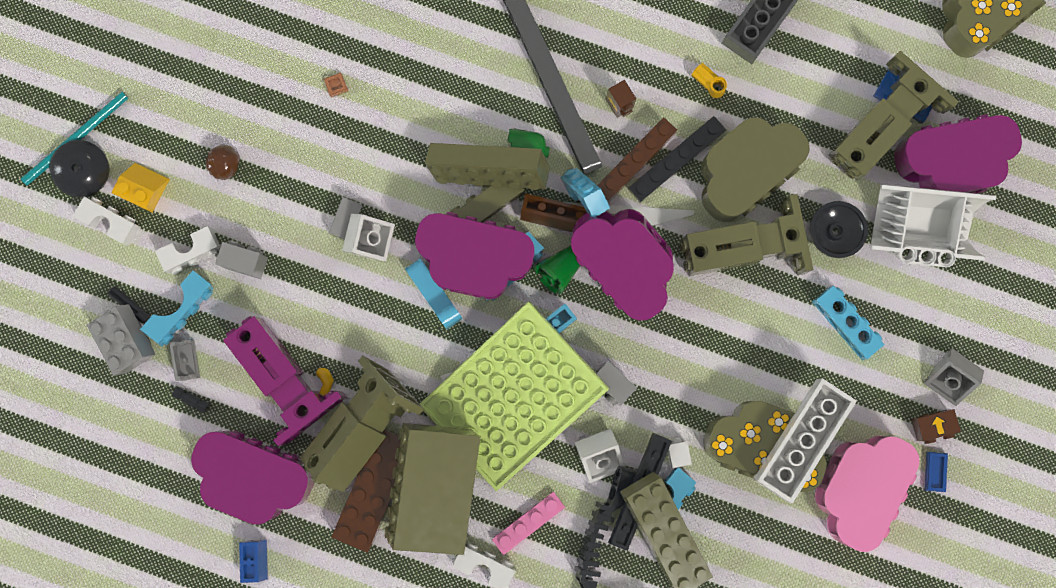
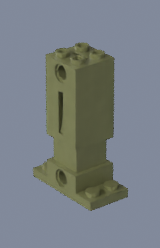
[829,50,959,180]
[680,194,814,277]
[300,355,424,492]

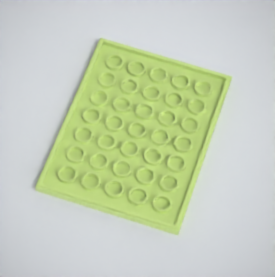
[420,301,610,491]

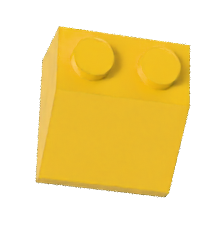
[111,163,170,213]

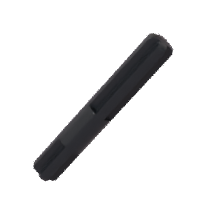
[107,287,151,325]

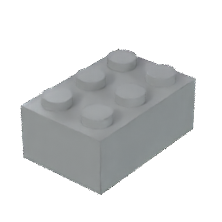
[87,304,156,376]

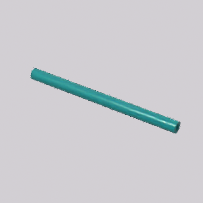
[21,92,129,186]

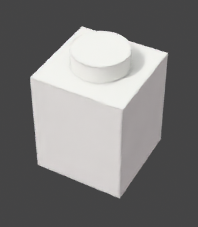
[667,438,692,468]

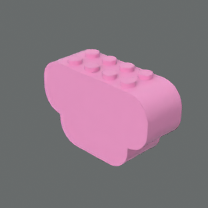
[815,436,919,552]

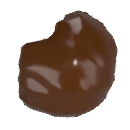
[206,144,240,180]

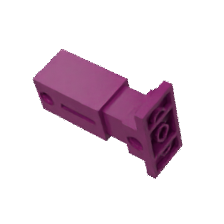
[223,316,347,446]

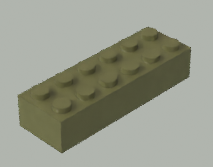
[425,143,550,190]
[620,472,713,588]

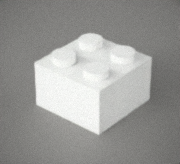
[342,214,395,262]

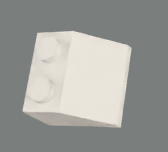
[574,429,625,483]

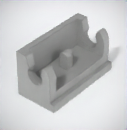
[328,197,362,240]
[169,340,200,381]

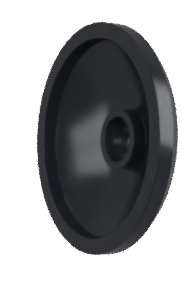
[50,140,110,197]
[810,201,868,258]

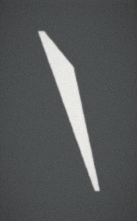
[564,202,694,225]

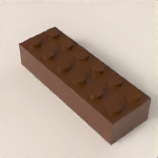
[331,429,400,553]

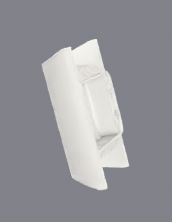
[871,184,996,267]

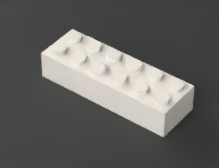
[753,379,857,503]

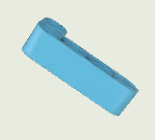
[405,258,463,330]

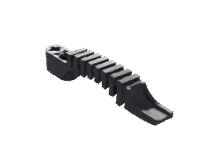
[575,466,637,588]

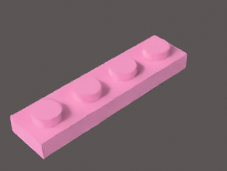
[492,491,565,555]

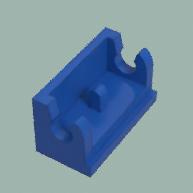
[239,540,268,583]

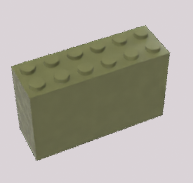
[385,423,481,555]

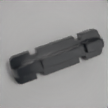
[172,387,210,413]

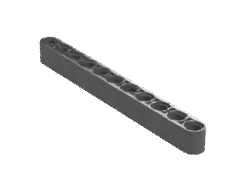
[503,0,602,175]

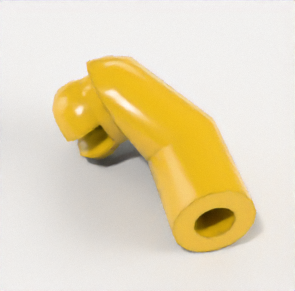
[316,368,334,396]

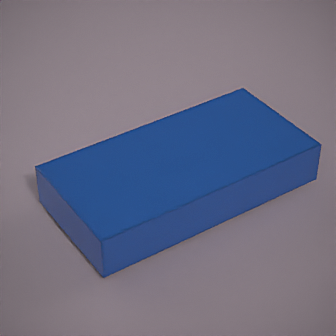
[924,452,948,492]

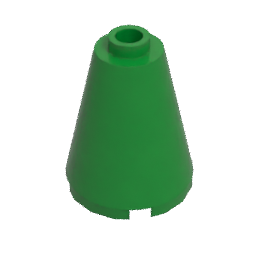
[534,245,581,295]

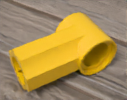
[691,62,727,98]

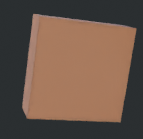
[324,72,348,98]

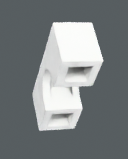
[72,197,140,246]
[155,226,221,275]
[452,542,516,588]

